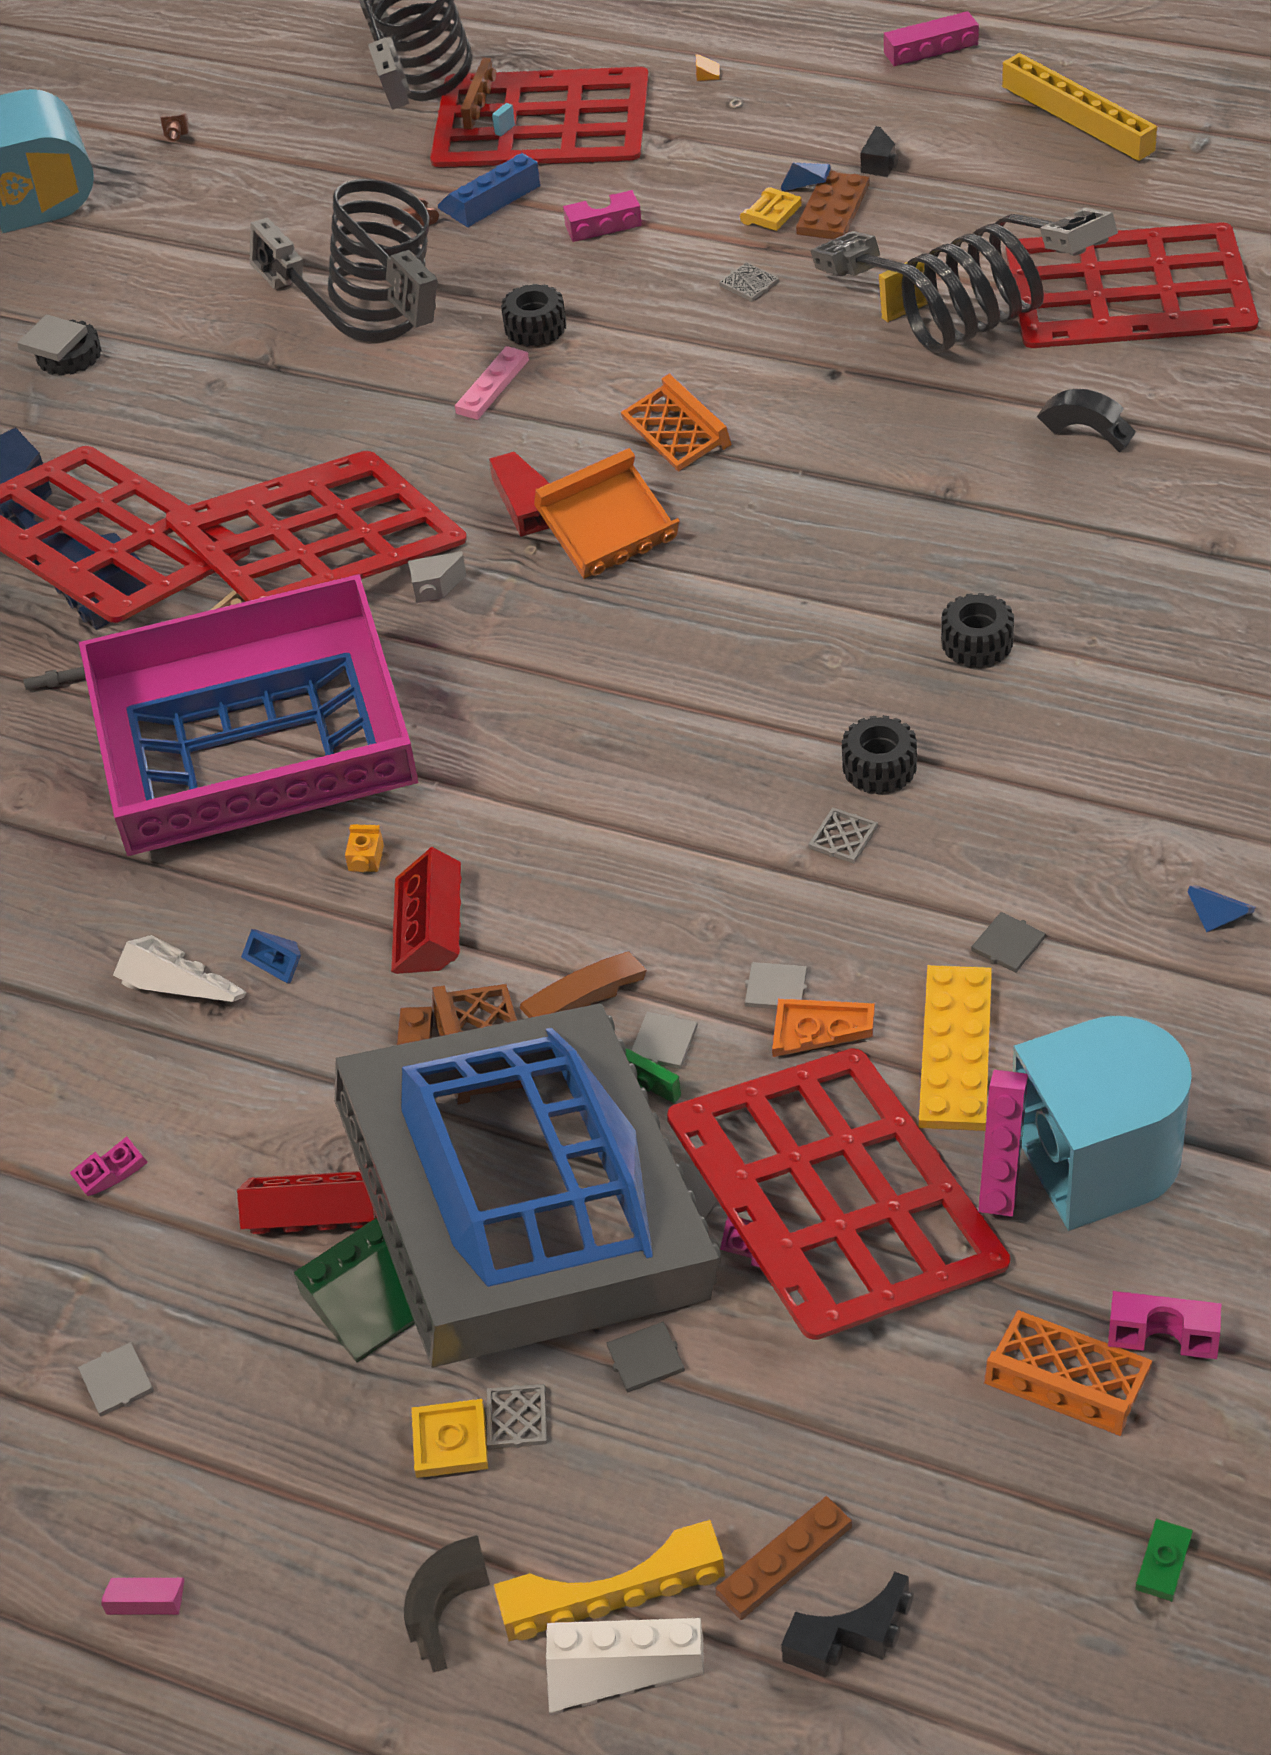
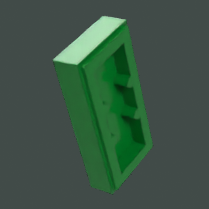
[626,1048,681,1104]
[1135,1519,1193,1602]

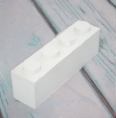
[546,1618,704,1716]

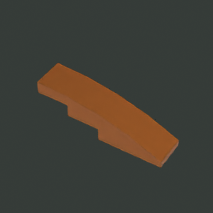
[520,951,647,1018]

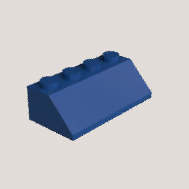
[438,153,540,227]

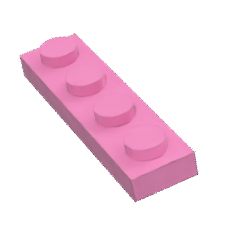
[455,346,529,420]

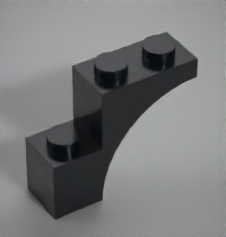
[781,1571,914,1678]

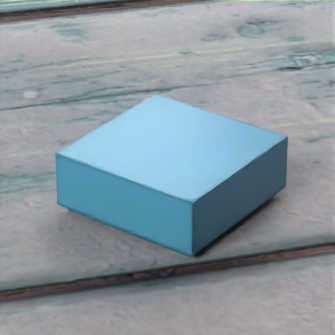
[492,103,515,136]

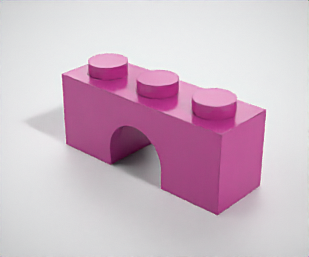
[563,190,642,242]
[1108,1291,1222,1359]

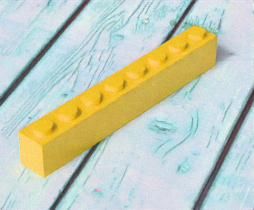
[1002,53,1157,161]

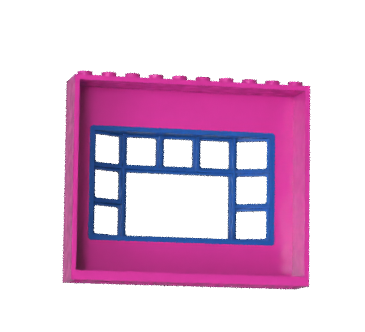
[79,574,419,856]

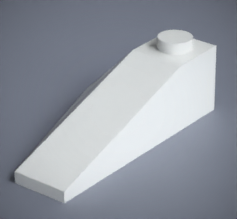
[113,935,246,1002]

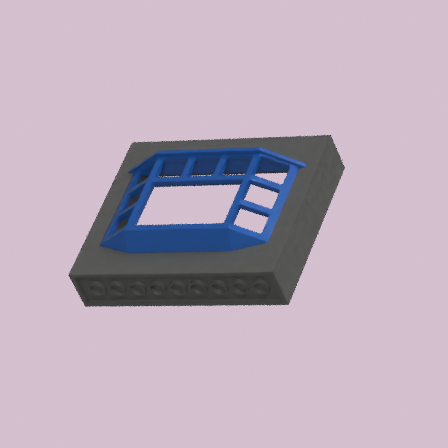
[334,1003,721,1368]

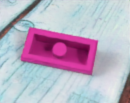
[101,1578,185,1615]

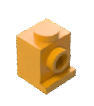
[345,824,384,872]

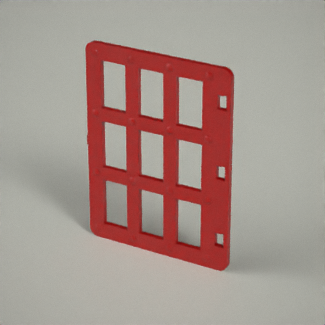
[430,67,649,167]
[1005,222,1259,348]
[0,446,250,623]
[166,451,466,602]
[667,1048,1011,1340]

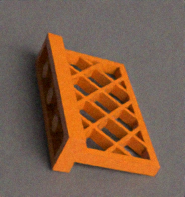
[621,373,732,471]
[984,1310,1153,1436]

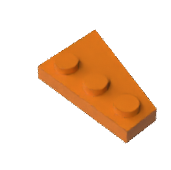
[772,999,875,1057]

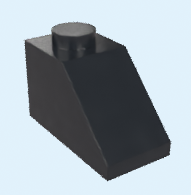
[860,126,898,177]

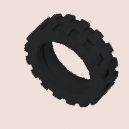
[34,320,102,376]

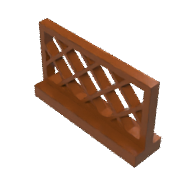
[432,984,534,1105]

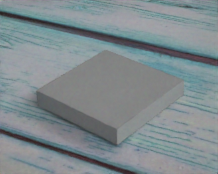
[17,314,88,361]

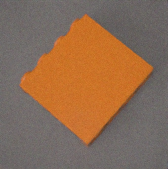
[534,448,680,579]

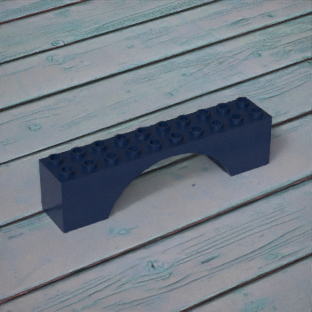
[0,427,148,630]

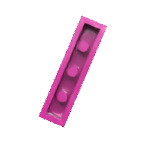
[884,11,979,66]
[978,1070,1028,1216]

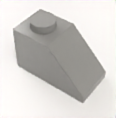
[408,551,466,603]

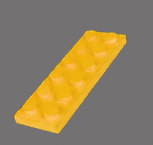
[919,965,992,1131]

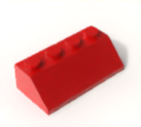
[391,847,462,974]
[237,1171,377,1234]

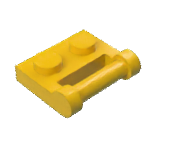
[740,187,802,231]

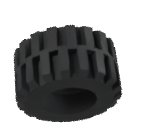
[501,284,566,347]
[941,593,1014,668]
[842,715,917,794]

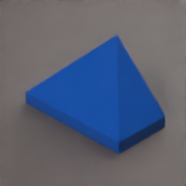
[781,163,831,191]
[1187,885,1256,932]
[241,929,301,983]

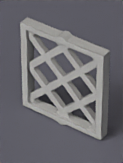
[808,807,878,864]
[487,1384,547,1449]

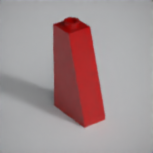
[489,451,550,537]

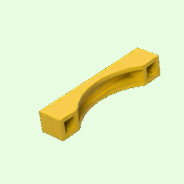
[494,1520,725,1641]

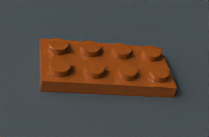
[796,171,870,239]

